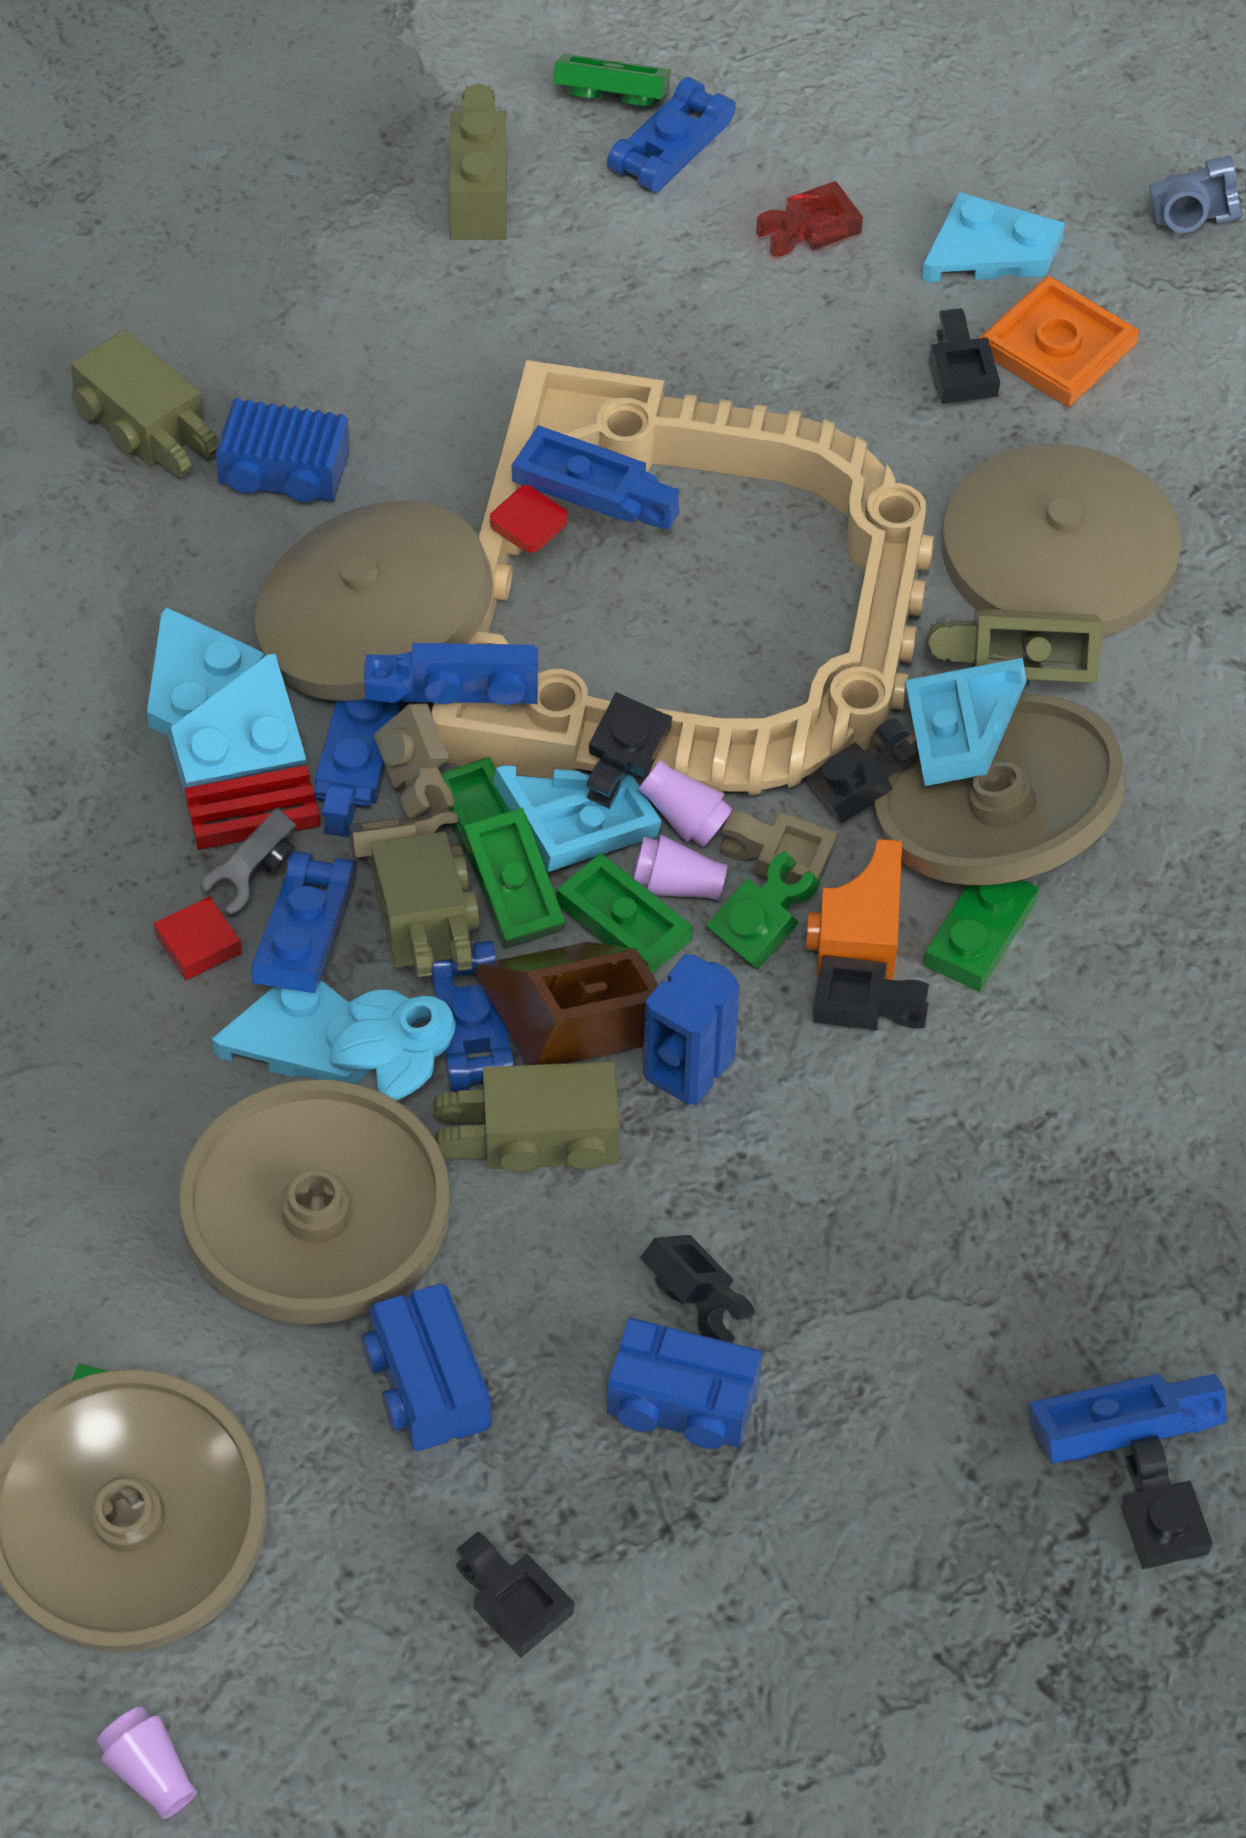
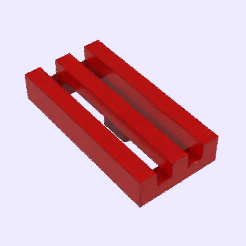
[184,765,321,850]

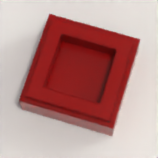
[153,896,242,981]

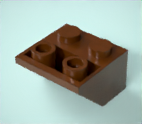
[475,942,658,1065]

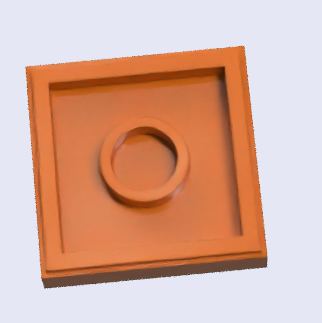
[979,275,1139,408]

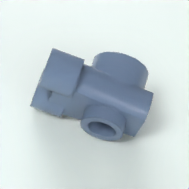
[1149,155,1241,233]

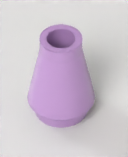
[637,760,733,848]
[632,834,728,901]
[96,1706,198,1819]

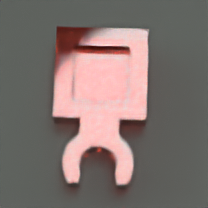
[756,181,863,257]

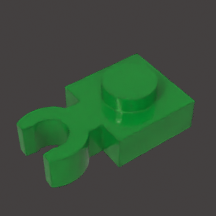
[706,851,820,970]

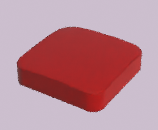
[490,485,568,553]

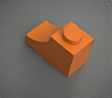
[806,839,902,980]

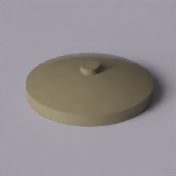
[941,444,1181,637]
[255,501,493,701]
[875,694,1127,885]
[179,1080,450,1324]
[0,1369,268,1653]

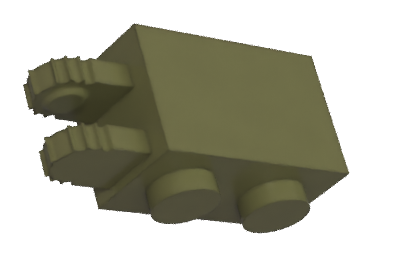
[449,83,507,240]
[71,329,219,477]
[925,609,1102,683]
[371,832,480,977]
[431,1062,620,1172]

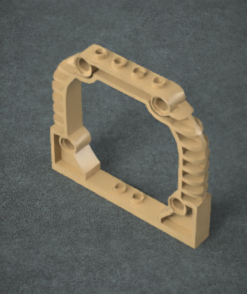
[431,360,935,796]

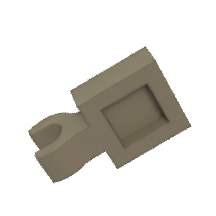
[373,704,454,819]
[348,809,462,865]
[719,810,838,884]

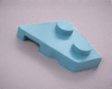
[922,192,1065,282]
[147,607,265,736]
[168,654,306,793]
[905,658,1026,786]
[493,765,661,873]
[212,980,373,1084]

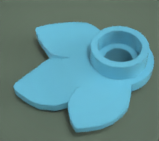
[329,989,456,1101]

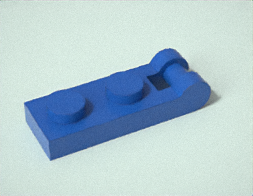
[252,851,356,993]

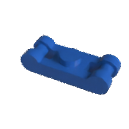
[607,77,736,193]
[431,941,514,1092]

